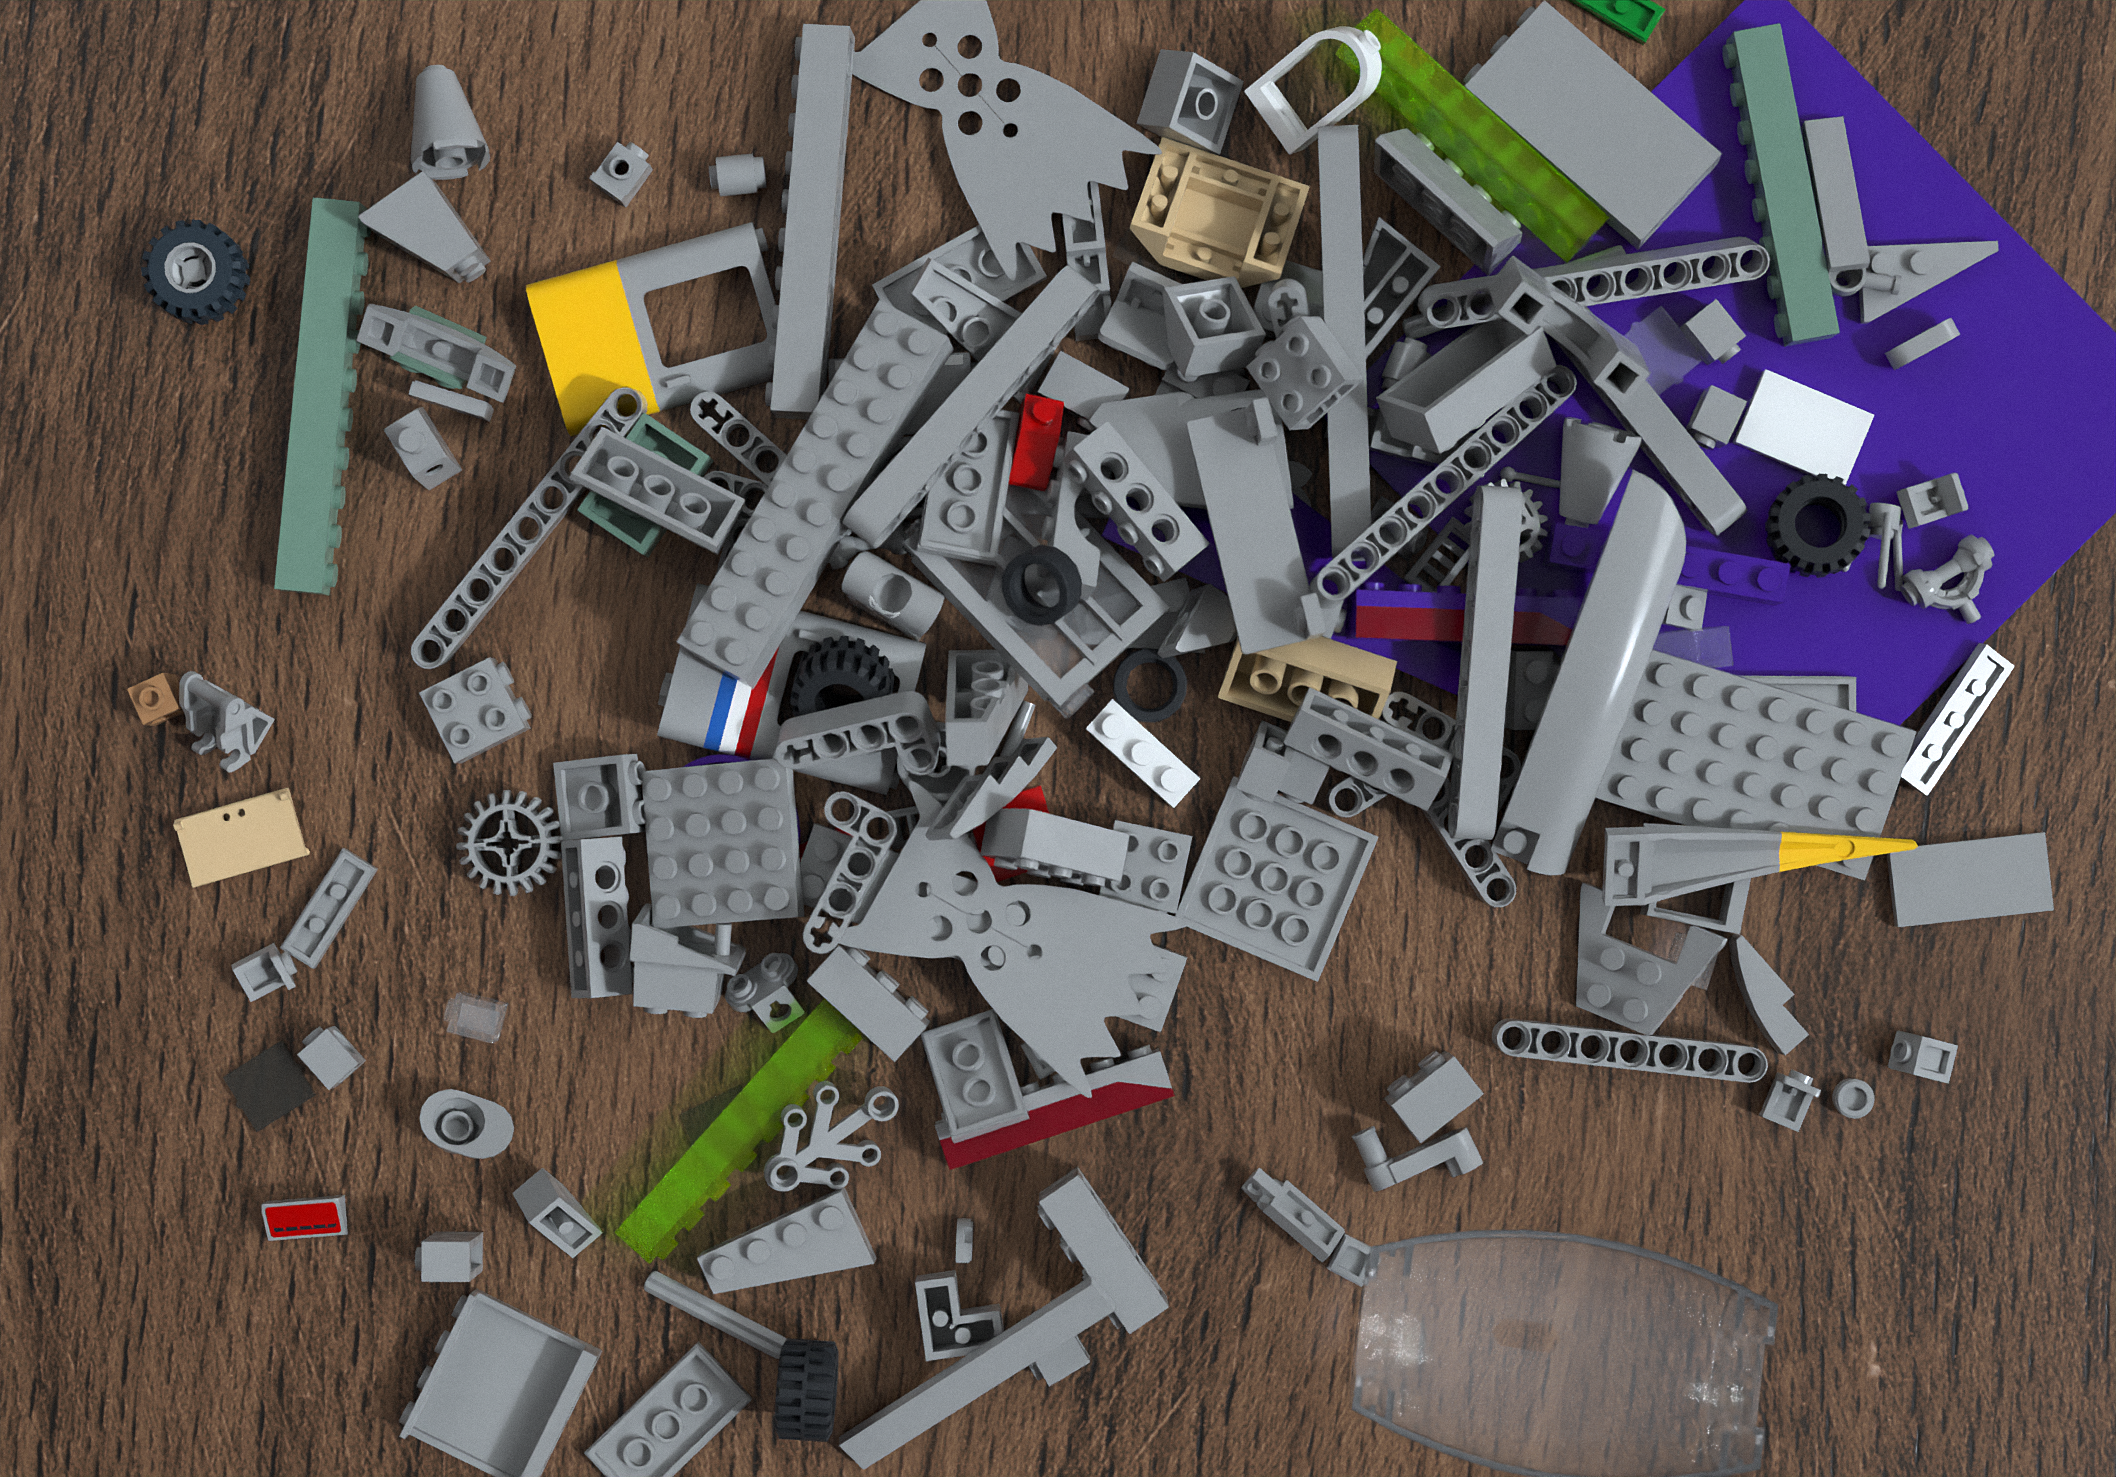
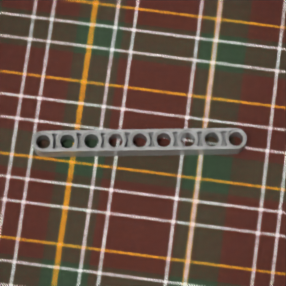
[1418,237,1770,328]
[843,265,1100,549]
[1309,365,1577,609]
[411,387,648,669]
[1448,485,1523,840]

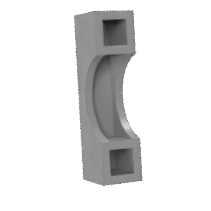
[1037,431,1111,600]

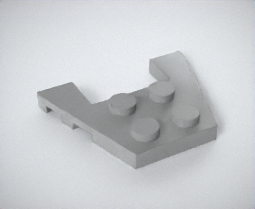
[1576,883,1727,1036]

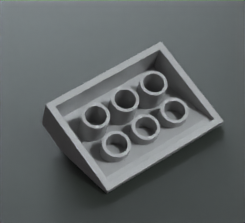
[1374,128,1522,276]

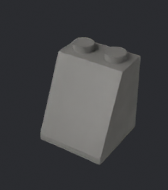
[358,171,491,283]

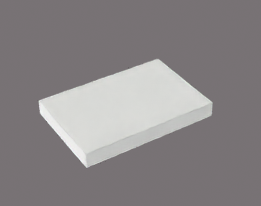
[1733,369,1874,485]

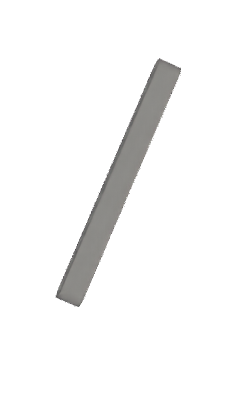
[1318,125,1371,562]

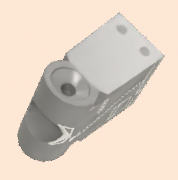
[842,551,945,641]

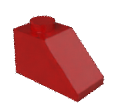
[1008,394,1064,492]

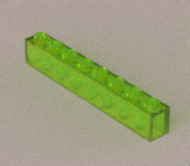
[1335,8,1609,263]
[614,998,862,1264]

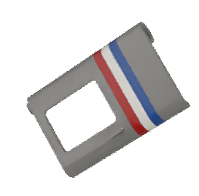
[657,583,926,795]

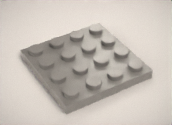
[641,758,804,928]
[1174,776,1378,982]

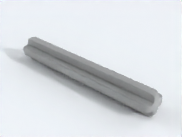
[643,1271,787,1359]

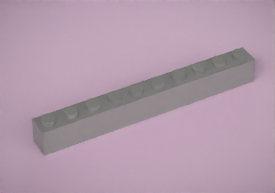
[765,24,855,420]

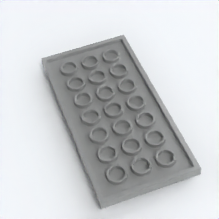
[1595,649,1916,880]

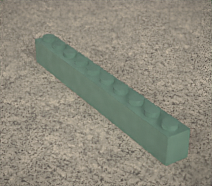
[274,197,372,596]

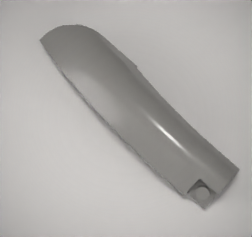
[1490,470,1686,875]

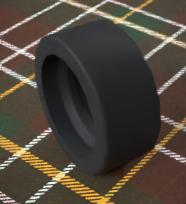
[1002,545,1082,626]
[1113,648,1187,723]

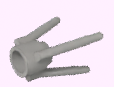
[1842,503,1903,591]

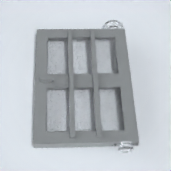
[902,481,1170,719]

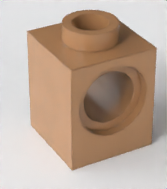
[127,673,184,726]

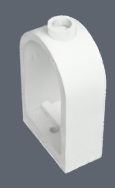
[1244,26,1382,155]

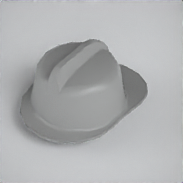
[419,1089,514,1159]

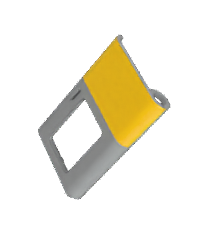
[526,222,777,436]

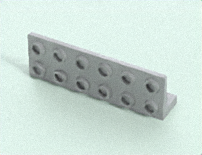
[1186,397,1326,655]

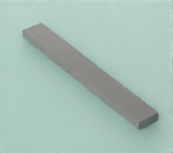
[839,1276,1116,1470]

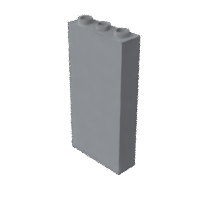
[1463,0,1722,250]

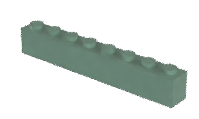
[1723,23,1840,347]

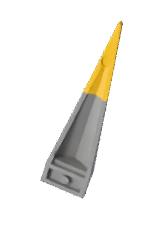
[1602,823,1918,906]

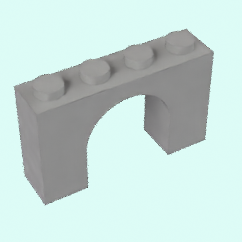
[1488,255,1651,405]

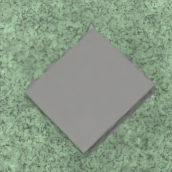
[399,1288,603,1477]

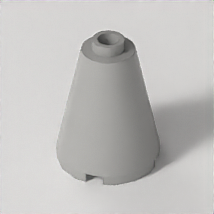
[410,65,490,180]
[1559,417,1642,528]

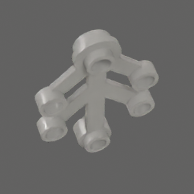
[764,1081,899,1191]

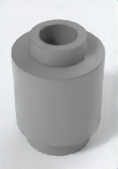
[709,153,767,197]
[1381,338,1432,391]

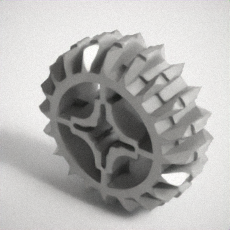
[456,790,563,896]

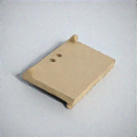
[173,788,310,888]

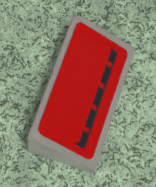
[261,1195,348,1241]

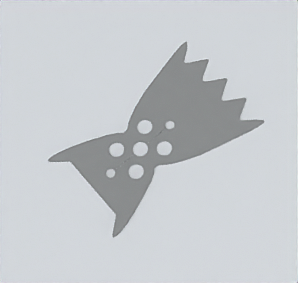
[852,0,1162,281]
[823,781,1188,1098]

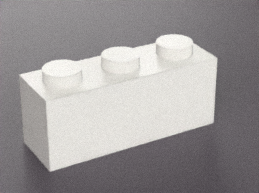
[1086,699,1200,808]

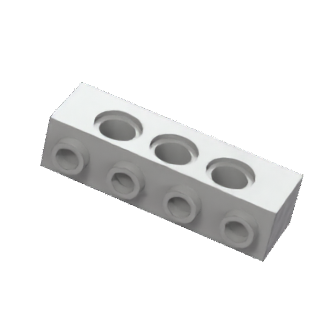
[1063,420,1210,582]
[1283,687,1453,811]
[561,837,634,998]

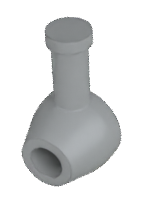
[1827,268,1902,297]

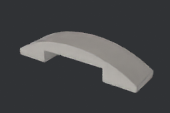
[356,304,516,403]

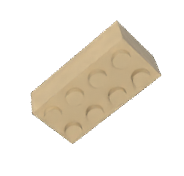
[1218,636,1397,722]

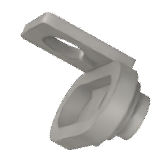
[725,953,804,1033]

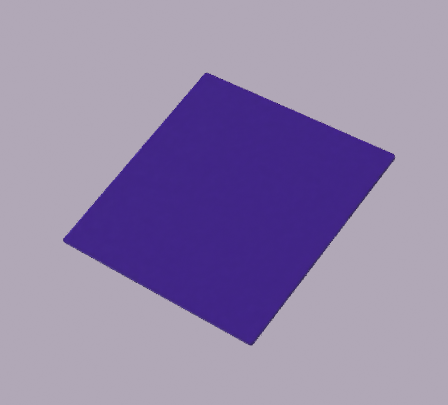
[1324,0,2116,725]

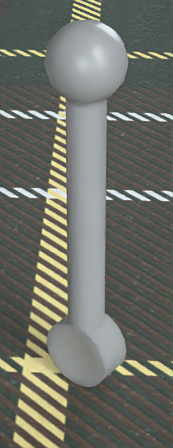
[1500,467,1561,489]

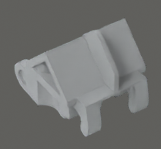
[179,671,275,772]

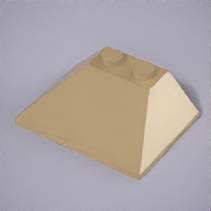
[1130,137,1310,288]

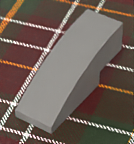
[1728,934,1809,1055]

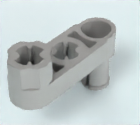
[1351,1126,1483,1192]

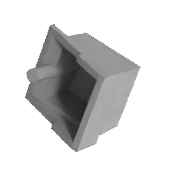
[630,903,746,1018]

